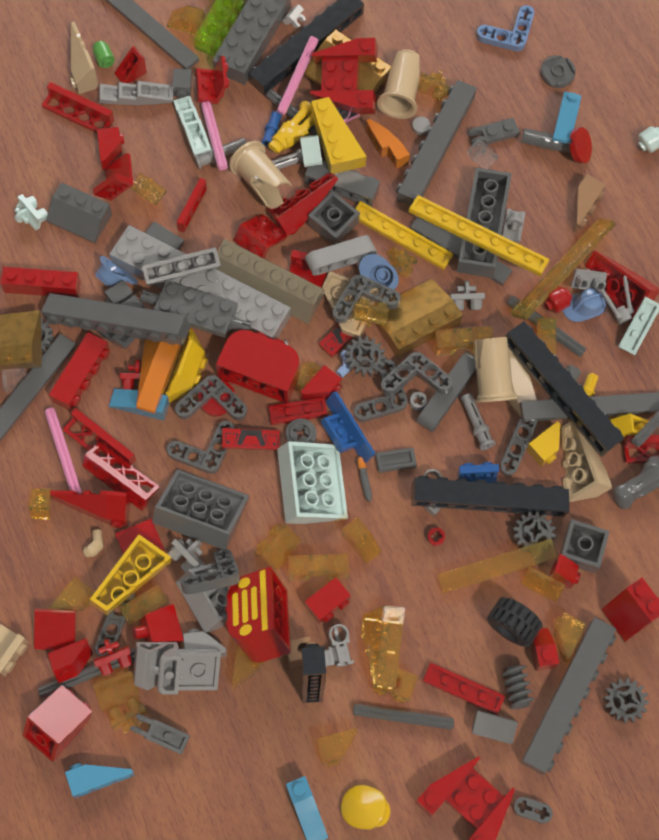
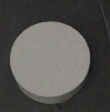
[412,117,430,135]

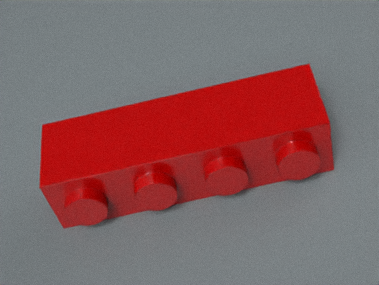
[0,266,81,298]
[49,332,110,411]

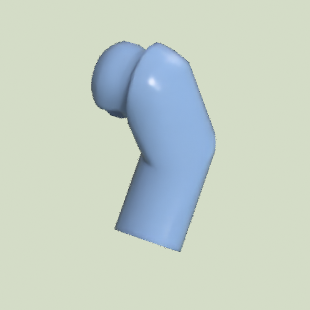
[336,350,354,378]

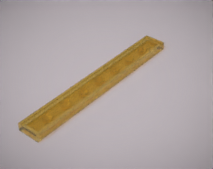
[511,218,616,320]

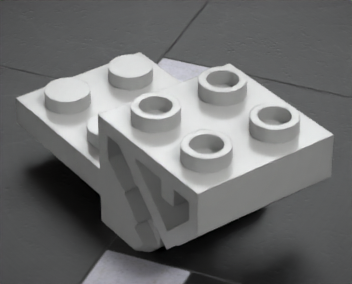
[133,642,221,694]

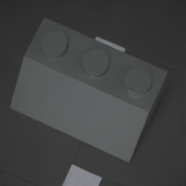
[46,183,112,244]

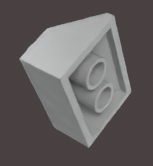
[176,563,230,633]

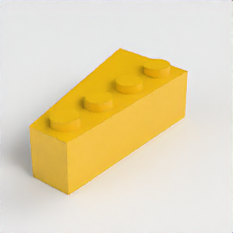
[311,97,367,174]
[90,535,172,615]

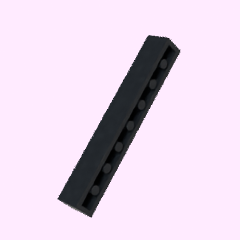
[249,0,364,96]
[505,321,624,457]
[411,476,570,517]
[301,644,326,703]

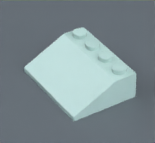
[277,441,348,524]

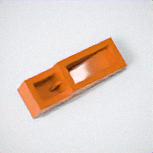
[365,119,410,169]

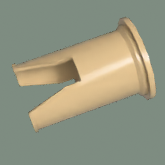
[377,49,420,119]
[229,141,292,209]
[474,337,518,402]

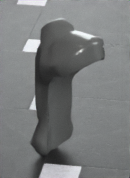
[613,456,659,509]

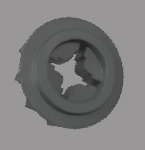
[286,419,317,443]

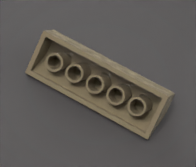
[216,239,326,324]

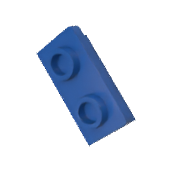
[457,462,499,483]

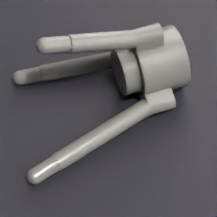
[601,276,634,325]

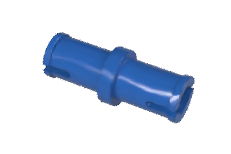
[261,111,282,147]

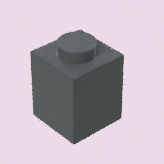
[172,69,193,98]

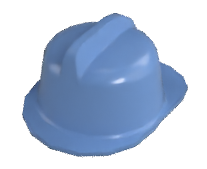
[359,254,399,294]
[95,256,138,287]
[563,289,606,322]

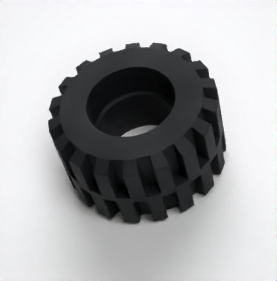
[487,597,543,647]

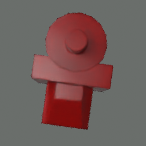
[120,359,141,390]
[94,639,131,676]

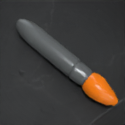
[357,456,372,502]

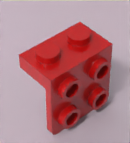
[195,56,229,105]
[233,214,287,259]

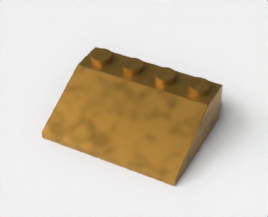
[303,30,391,94]
[370,279,463,358]
[0,310,42,371]

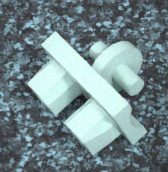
[14,195,48,231]

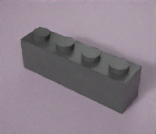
[304,159,380,207]

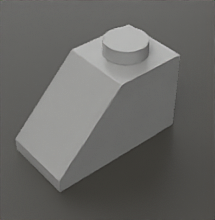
[183,629,227,657]

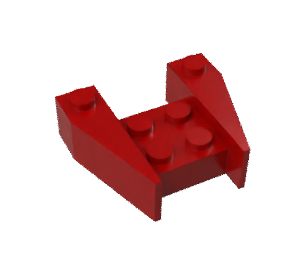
[310,37,378,114]
[415,756,515,840]

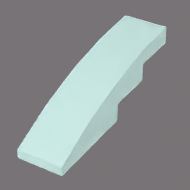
[173,96,211,156]

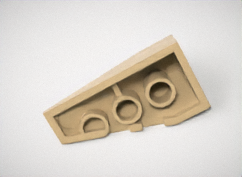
[70,21,99,94]
[508,348,537,416]
[562,421,612,502]

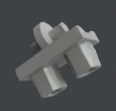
[502,209,525,243]
[570,268,607,292]
[449,280,485,310]
[168,538,205,573]

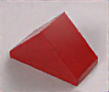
[115,46,147,84]

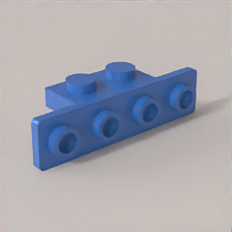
[321,391,375,463]

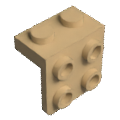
[0,624,29,677]

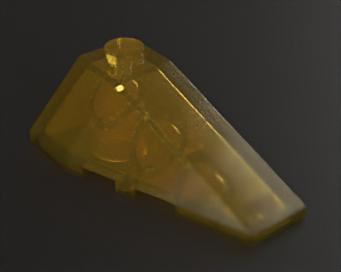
[361,605,405,689]

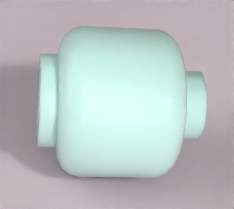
[637,126,659,153]

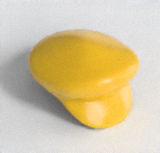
[341,785,390,830]

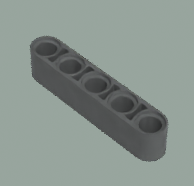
[416,350,476,432]

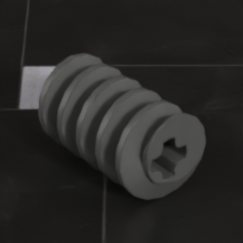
[502,665,534,710]

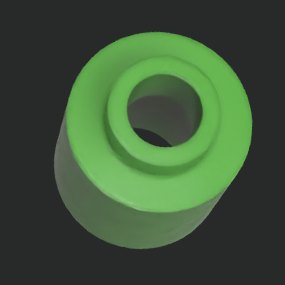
[93,41,115,68]

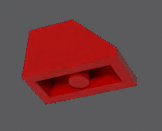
[97,127,125,170]
[300,365,342,400]
[548,554,581,589]
[531,628,560,671]
[48,638,93,683]

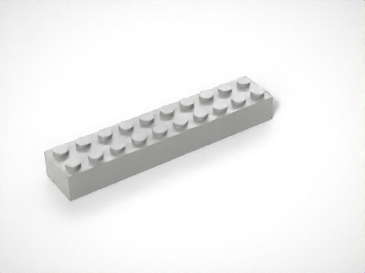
[110,225,291,339]

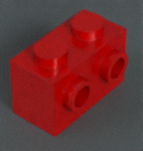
[304,577,351,624]

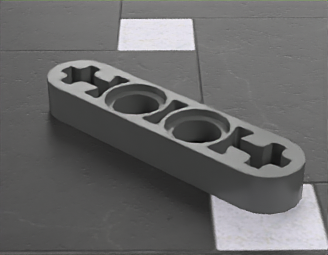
[499,416,538,476]
[95,592,136,657]

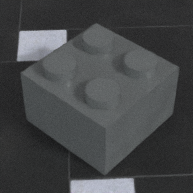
[308,191,360,245]
[560,519,610,574]

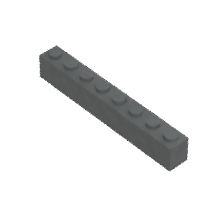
[396,80,477,206]
[41,293,191,345]
[520,617,617,775]

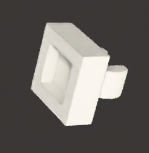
[282,5,306,28]

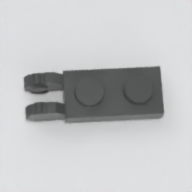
[468,118,520,146]
[130,713,190,755]

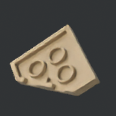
[322,272,381,339]

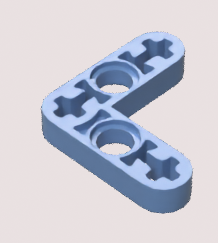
[476,5,534,52]

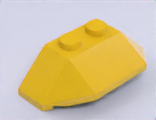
[165,329,208,403]

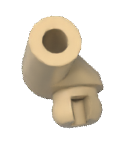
[83,530,103,557]

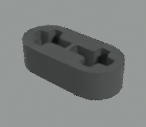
[513,797,553,824]

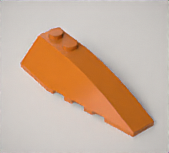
[136,327,192,414]

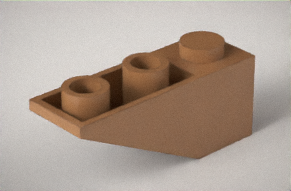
[574,174,606,233]

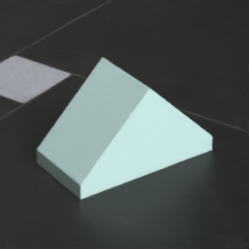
[300,135,322,167]

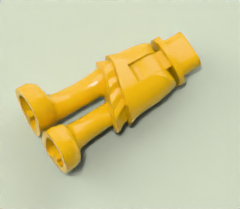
[268,101,315,154]

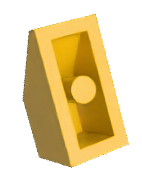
[611,413,653,441]
[526,421,560,467]

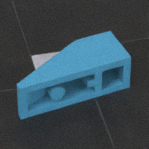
[553,91,582,145]
[109,389,170,421]
[65,763,135,798]
[286,776,328,840]

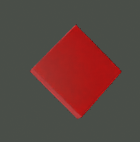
[115,518,166,555]
[34,608,76,650]

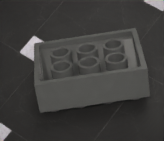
[153,469,249,550]

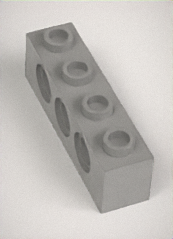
[142,247,221,286]

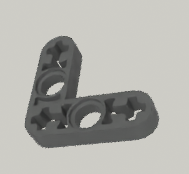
[333,275,400,323]
[381,352,453,396]
[354,359,407,422]
[175,375,247,421]
[167,421,235,474]
[181,549,240,594]

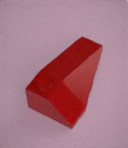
[266,173,338,236]
[585,250,659,321]
[50,490,131,528]

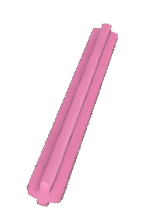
[277,36,318,115]
[201,101,228,171]
[45,407,82,494]

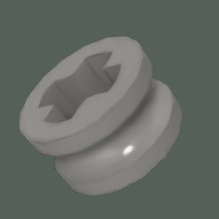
[410,392,427,411]

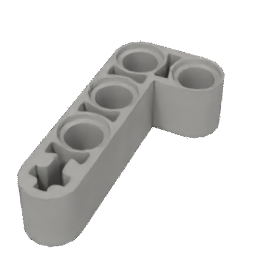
[305,235,377,275]

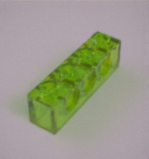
[194,0,245,57]

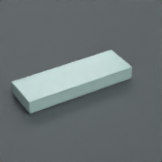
[618,297,659,355]

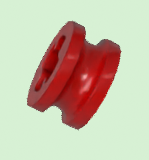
[427,527,445,546]

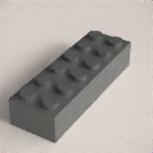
[213,0,291,85]
[457,167,512,278]

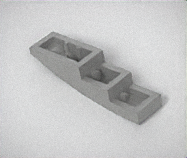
[99,81,173,105]

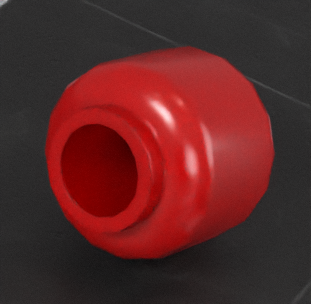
[543,286,572,314]

